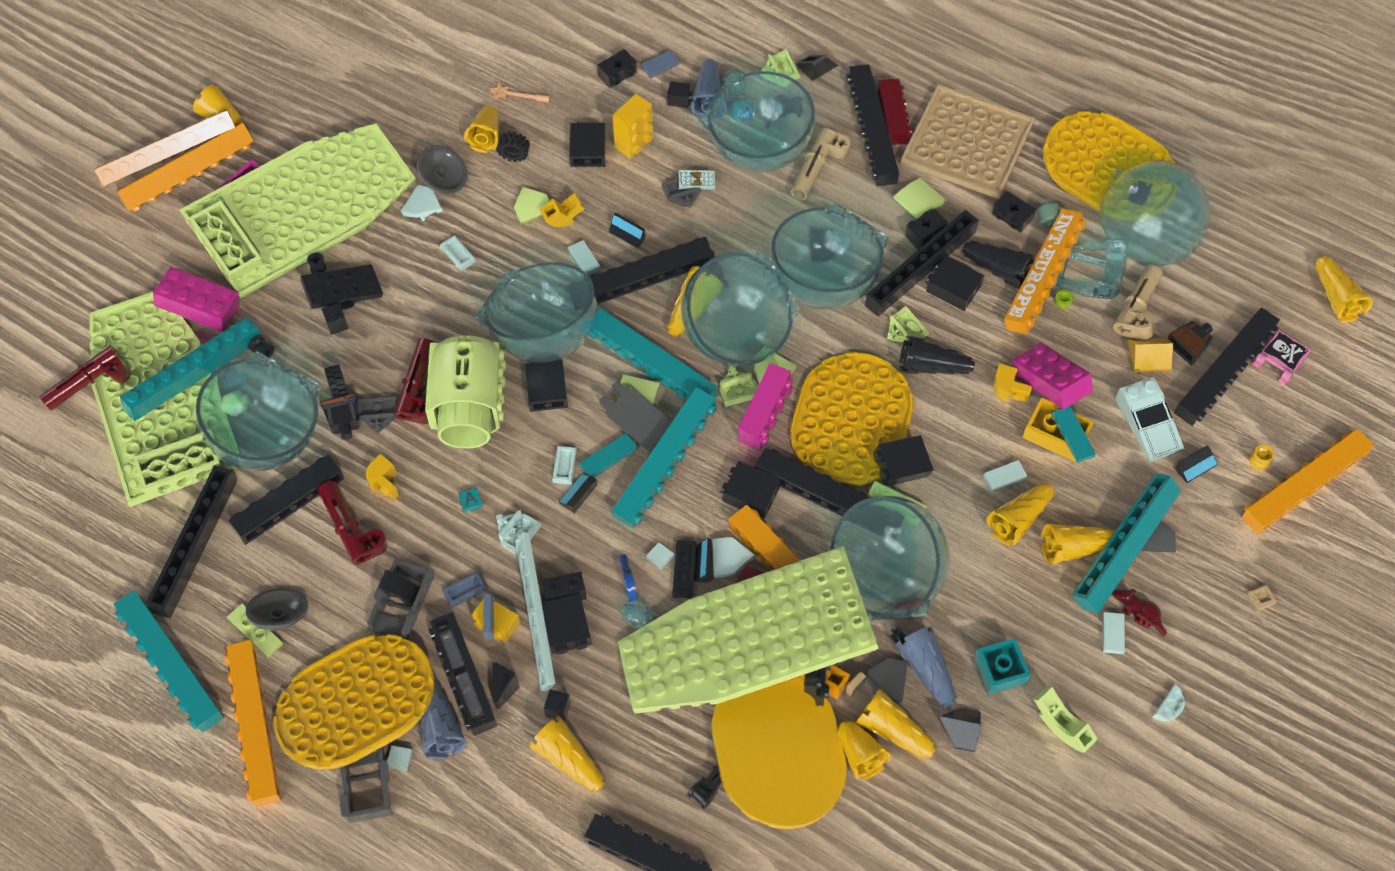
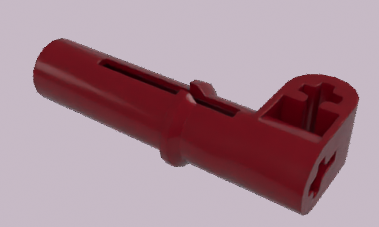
[394,338,435,424]
[39,345,131,411]
[318,481,388,565]

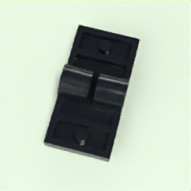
[300,264,383,310]

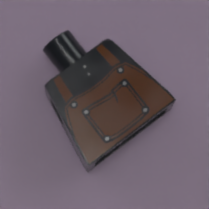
[1167,321,1213,366]

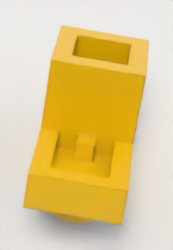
[540,193,585,228]
[993,363,1032,402]
[366,454,399,501]

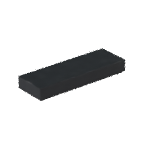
[672,540,696,599]

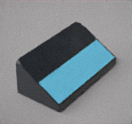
[609,213,645,248]
[1175,445,1218,483]
[559,474,598,513]
[694,538,712,583]

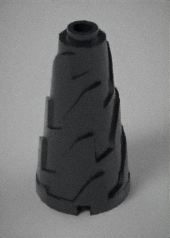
[962,241,1035,289]
[899,335,975,375]

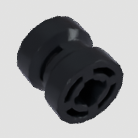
[248,335,275,360]

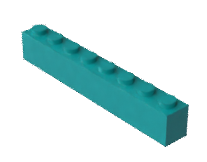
[586,308,718,400]
[120,317,260,422]
[611,387,717,529]
[1072,473,1181,614]
[114,590,224,733]

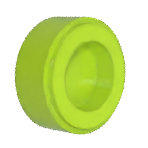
[1054,290,1073,309]

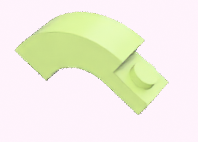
[1033,686,1097,753]

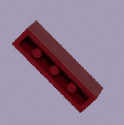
[877,78,912,145]

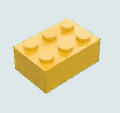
[613,94,653,159]
[1022,397,1095,462]

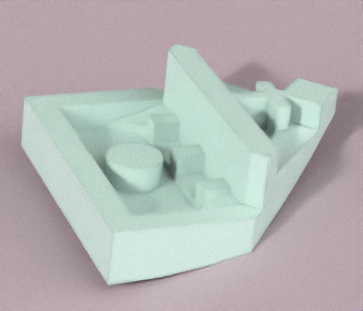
[401,185,443,221]
[496,510,542,556]
[713,537,756,579]

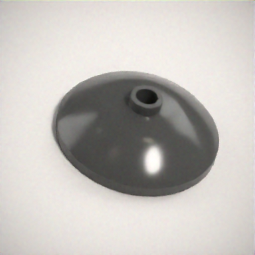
[417,145,468,194]
[246,588,308,630]

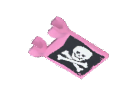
[1252,330,1311,385]

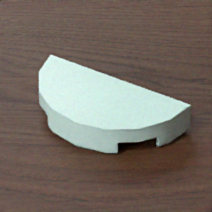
[1153,684,1185,721]

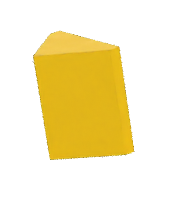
[1128,337,1173,372]

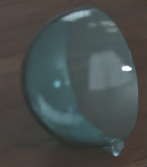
[699,71,815,173]
[1100,160,1210,266]
[771,203,889,310]
[681,252,801,367]
[475,262,597,363]
[196,352,319,471]
[830,496,950,621]

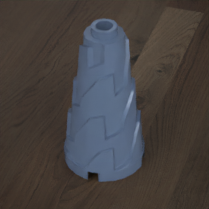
[691,59,726,120]
[896,626,957,709]
[421,679,466,759]

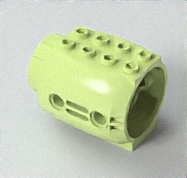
[425,335,506,448]

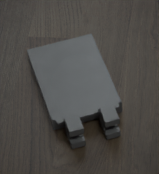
[599,381,672,453]

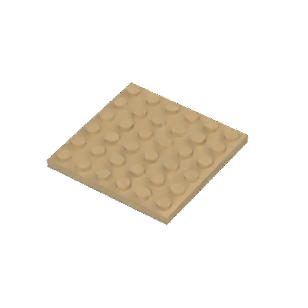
[900,84,1035,199]

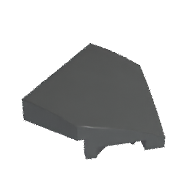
[662,178,701,208]
[358,396,397,433]
[1141,520,1176,553]
[863,658,907,703]

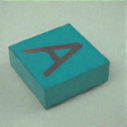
[458,488,483,512]

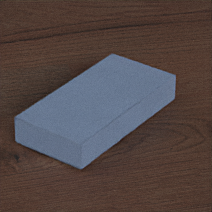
[641,50,679,79]
[442,572,487,608]
[484,594,494,640]

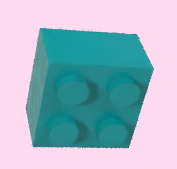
[974,638,1031,695]

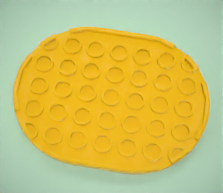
[1043,111,1179,221]
[790,352,913,487]
[273,634,435,769]
[712,676,847,829]

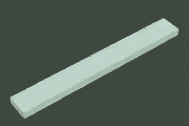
[515,532,556,691]

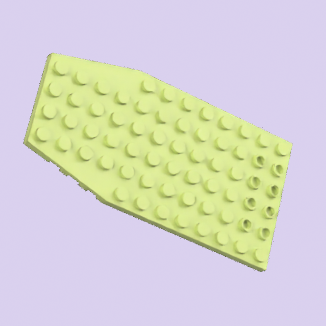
[180,123,416,299]
[90,292,243,507]
[618,546,879,713]

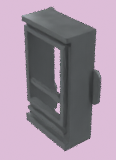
[367,559,435,640]
[339,746,392,823]

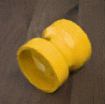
[1249,444,1274,470]

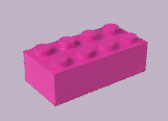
[153,266,240,332]
[1012,342,1093,409]
[738,363,793,450]

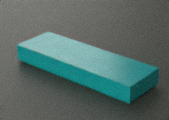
[1052,406,1096,463]
[579,433,638,477]

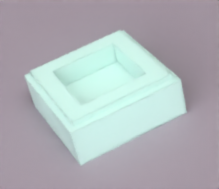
[646,542,674,570]
[387,746,413,772]

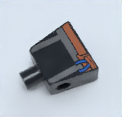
[320,393,360,440]

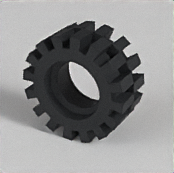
[496,131,530,162]
[324,364,348,398]

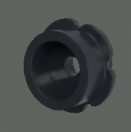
[890,627,906,645]

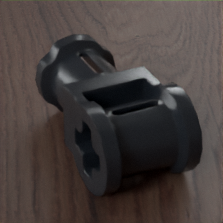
[307,252,327,274]
[687,765,722,810]

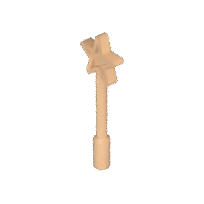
[490,83,550,103]

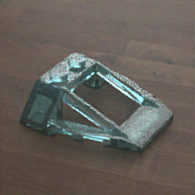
[1055,238,1128,299]

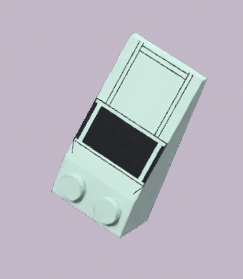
[1115,377,1184,462]

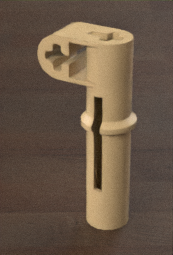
[791,128,851,200]
[1113,265,1163,340]

